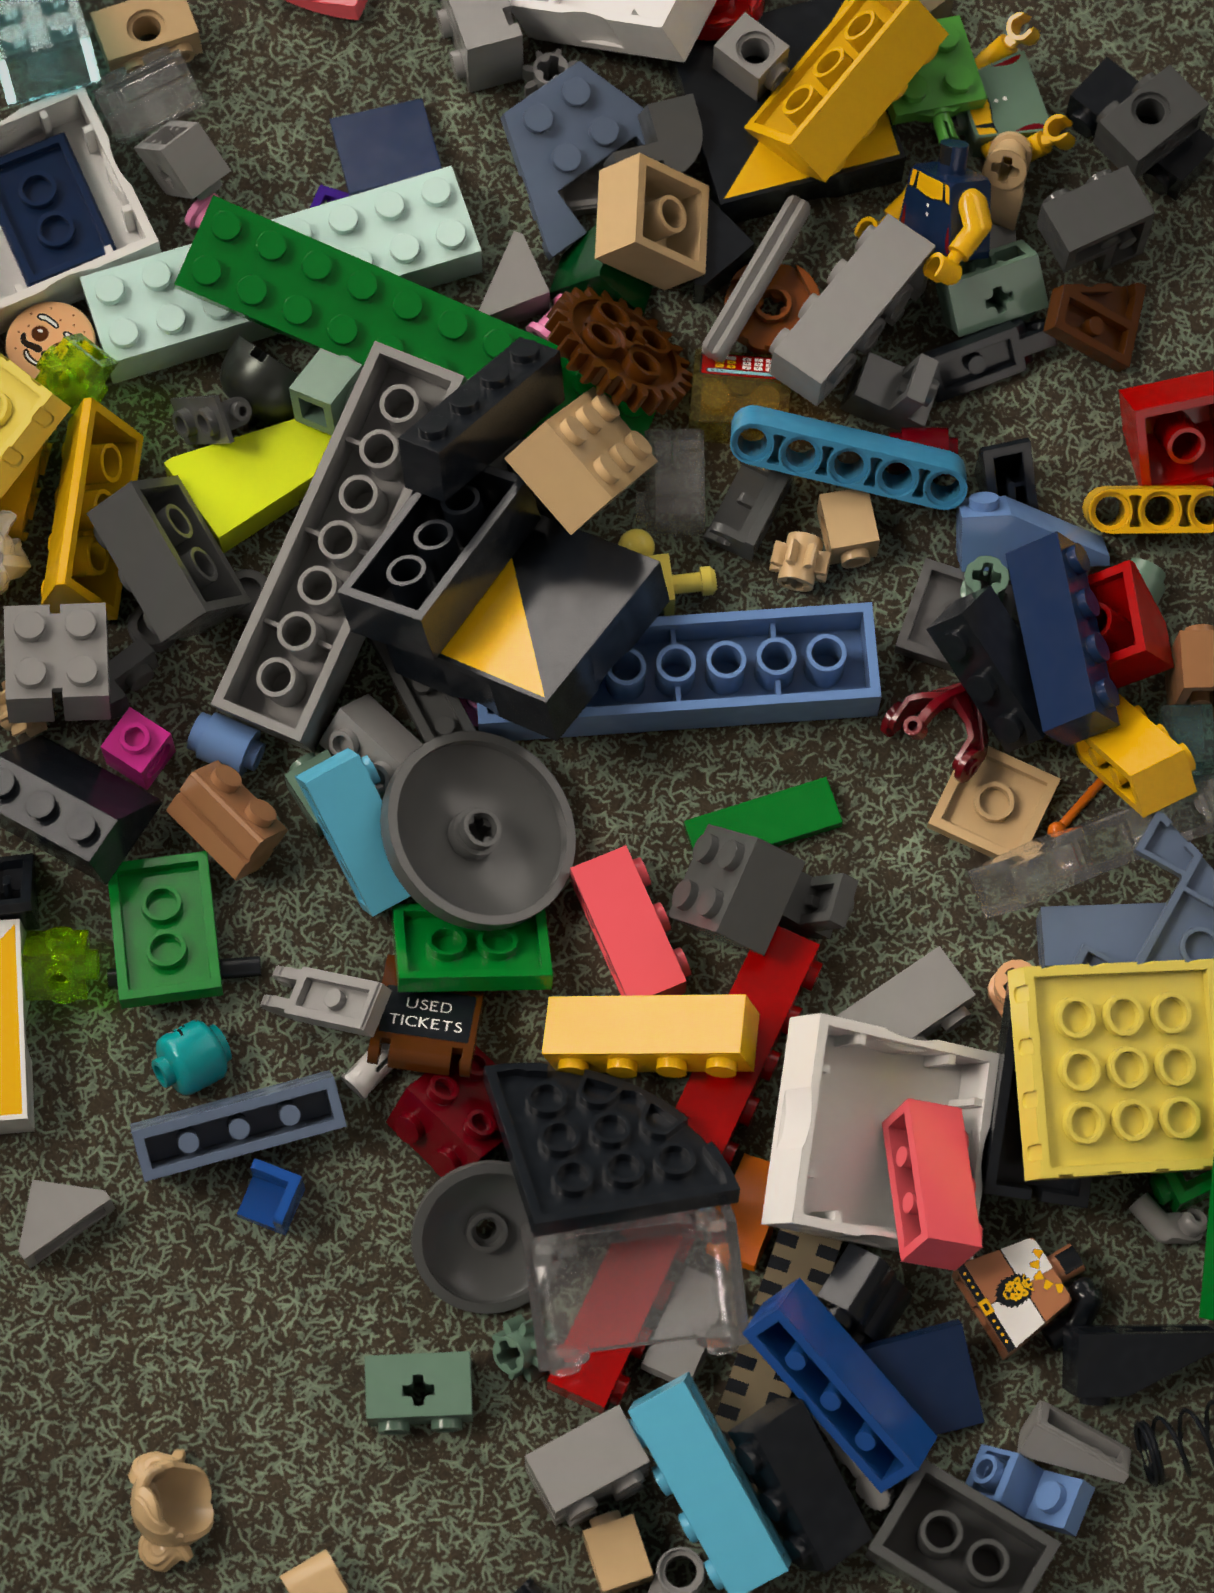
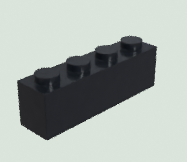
[398,337,565,502]

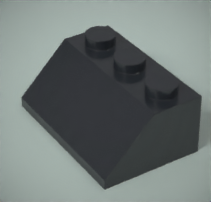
[0,735,162,885]

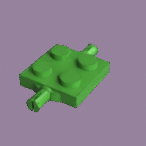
[887,15,987,146]

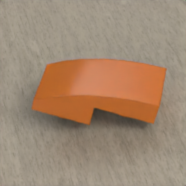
[706,1153,773,1272]

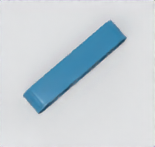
[730,405,968,510]

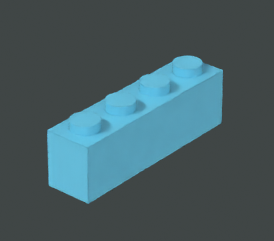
[628,1372,792,1593]

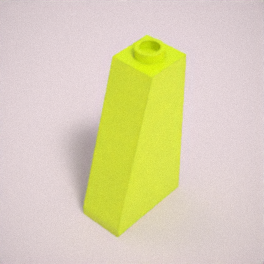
[164,419,332,553]

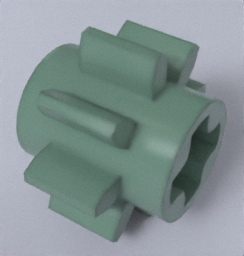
[492,1314,557,1382]

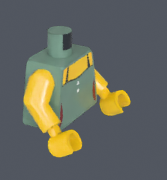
[933,12,1076,165]

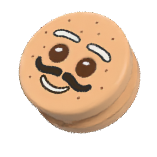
[5,301,100,398]

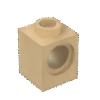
[817,489,880,568]
[582,1510,654,1593]

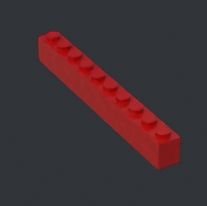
[547,926,824,1414]

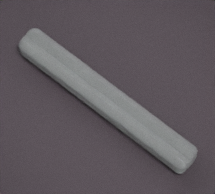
[702,195,811,362]

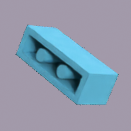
[295,748,410,917]

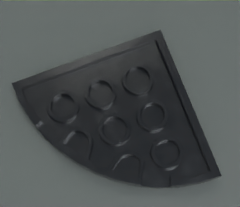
[483,1063,740,1237]

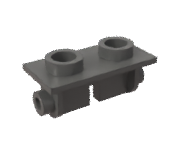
[170,395,252,445]

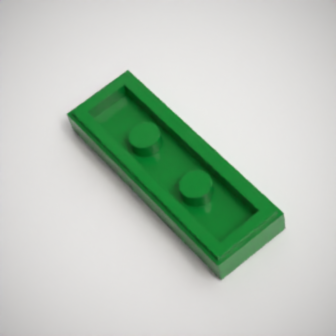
[683,777,843,852]

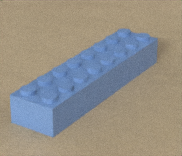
[477,602,882,741]

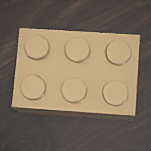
[504,386,658,535]

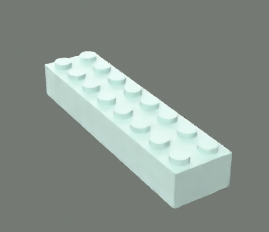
[80,166,482,384]

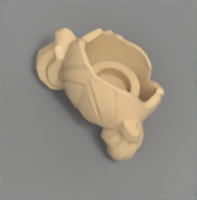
[128,1449,214,1572]

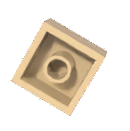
[595,153,709,291]

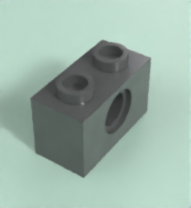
[1093,64,1209,179]

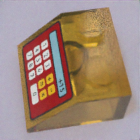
[688,349,791,444]

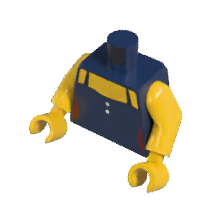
[854,139,992,285]

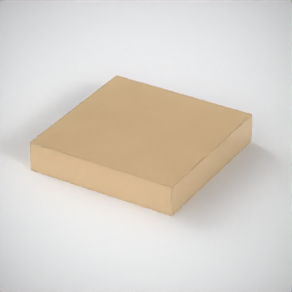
[927,746,1061,870]

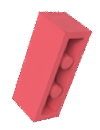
[570,845,692,996]
[882,1098,983,1271]

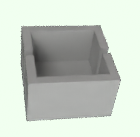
[4,602,111,723]
[524,1405,650,1528]

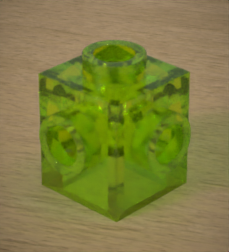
[35,333,118,414]
[22,926,100,1004]

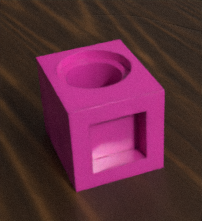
[100,707,176,790]

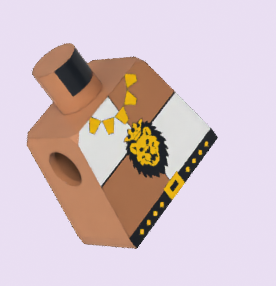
[952,1238,1085,1361]

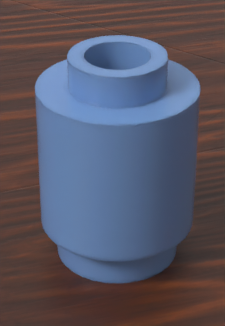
[187,712,266,776]

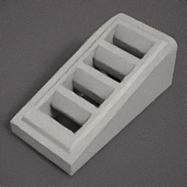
[1017,1400,1131,1484]

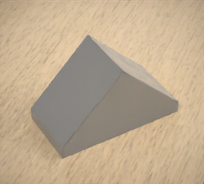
[479,231,550,325]
[18,1179,116,1269]

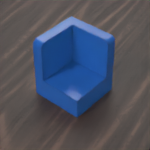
[237,1158,306,1236]

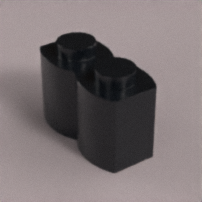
[816,1243,912,1345]

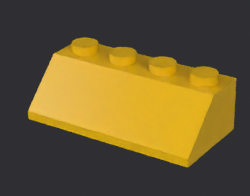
[744,0,949,183]
[41,397,144,620]

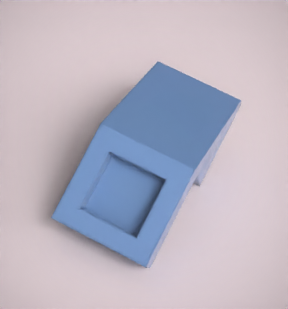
[965,1444,1095,1537]

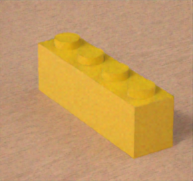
[542,994,760,1078]

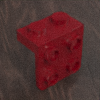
[385,1046,503,1177]

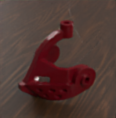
[880,682,989,783]

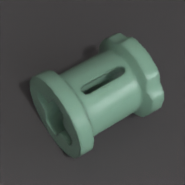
[960,555,1009,602]

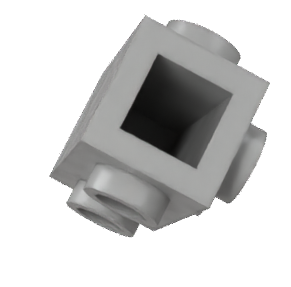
[319,694,423,801]

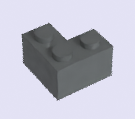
[1036,165,1155,273]

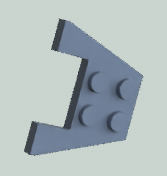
[500,60,700,261]
[1071,811,1214,966]

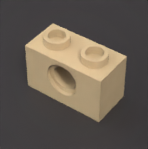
[90,0,203,82]

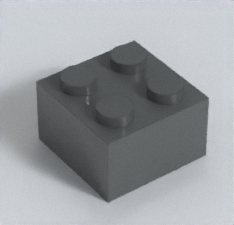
[667,824,806,956]

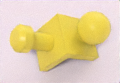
[618,528,717,616]

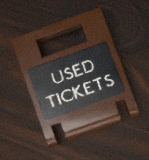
[367,954,486,1078]

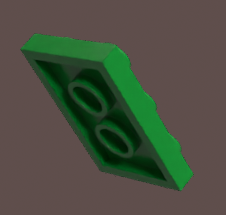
[108,851,224,1009]
[391,903,553,992]

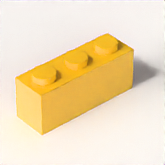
[1074,694,1197,818]

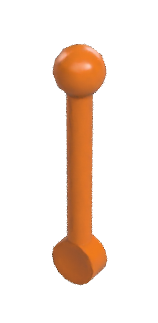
[1047,778,1105,841]

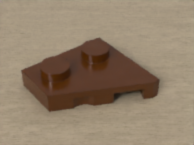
[1043,283,1146,372]

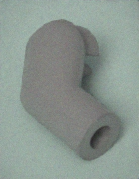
[1129,1192,1208,1244]

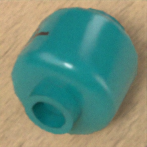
[151,1020,232,1096]

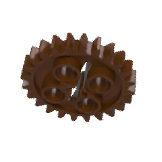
[545,287,693,416]

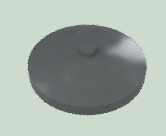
[380,731,576,931]

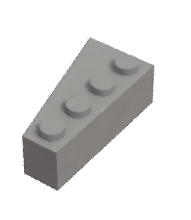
[436,0,523,93]
[769,214,936,406]

